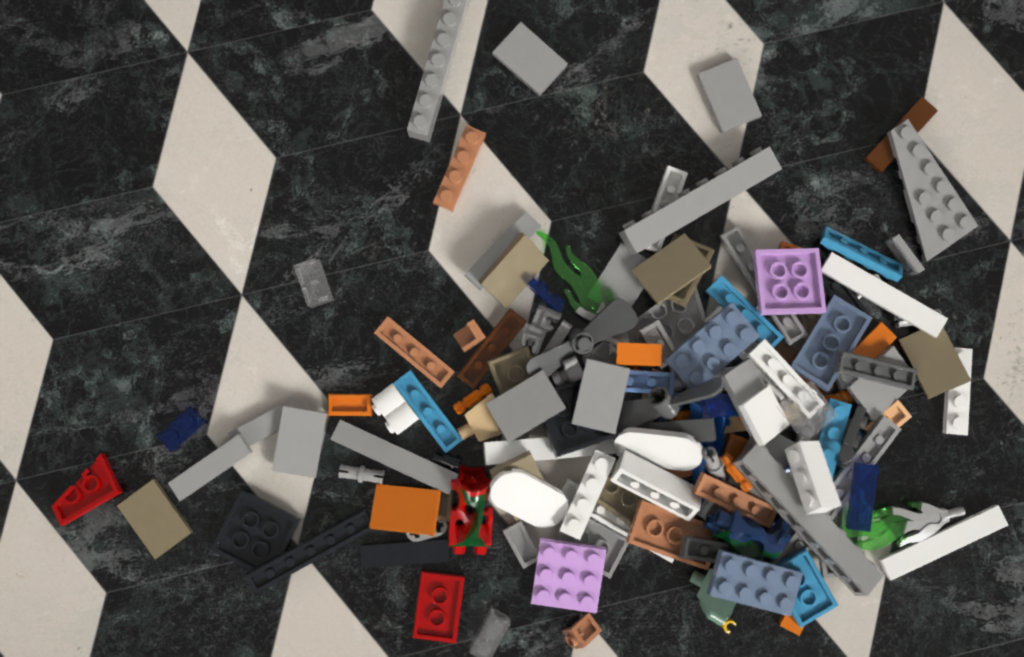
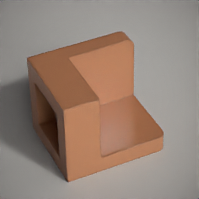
[453,319,486,353]

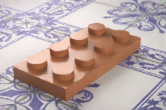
[625,499,719,571]

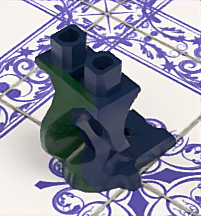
[703,510,791,561]

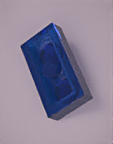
[527,278,565,315]
[157,406,206,452]

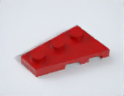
[51,453,123,526]

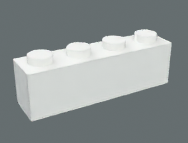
[610,450,702,521]

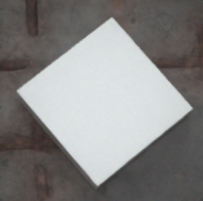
[738,386,790,446]

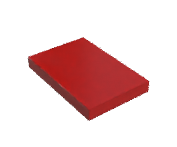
[412,570,465,644]

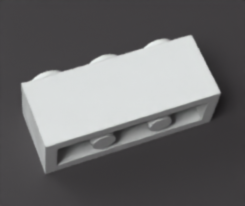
[784,441,841,514]

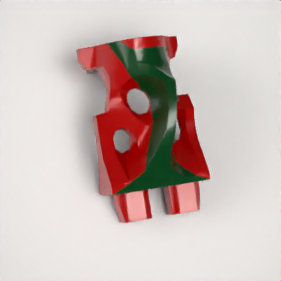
[449,465,493,555]

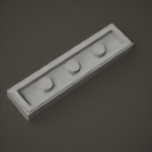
[168,434,253,501]

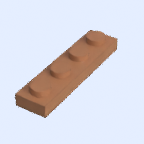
[433,125,486,212]
[374,316,455,388]
[692,472,777,528]

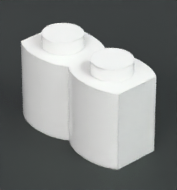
[371,383,419,435]

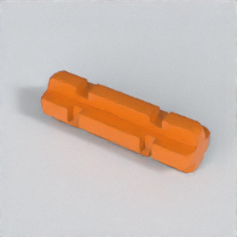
[453,383,493,415]
[719,452,753,492]

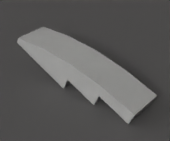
[464,212,541,290]

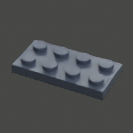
[790,295,872,392]
[664,302,760,389]
[707,549,803,616]

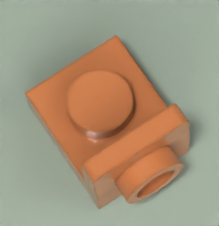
[562,613,602,649]

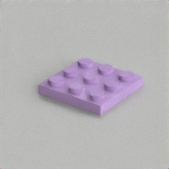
[753,248,826,315]
[531,538,606,613]

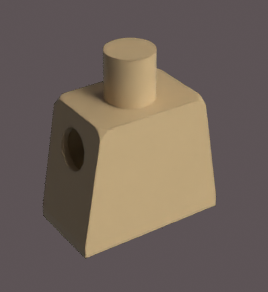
[457,393,503,442]

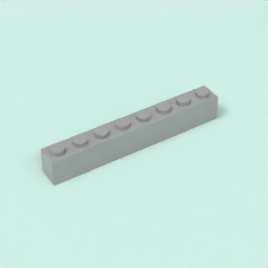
[407,0,470,142]
[619,146,782,255]
[732,443,883,596]

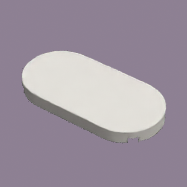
[614,427,703,471]
[490,468,569,528]

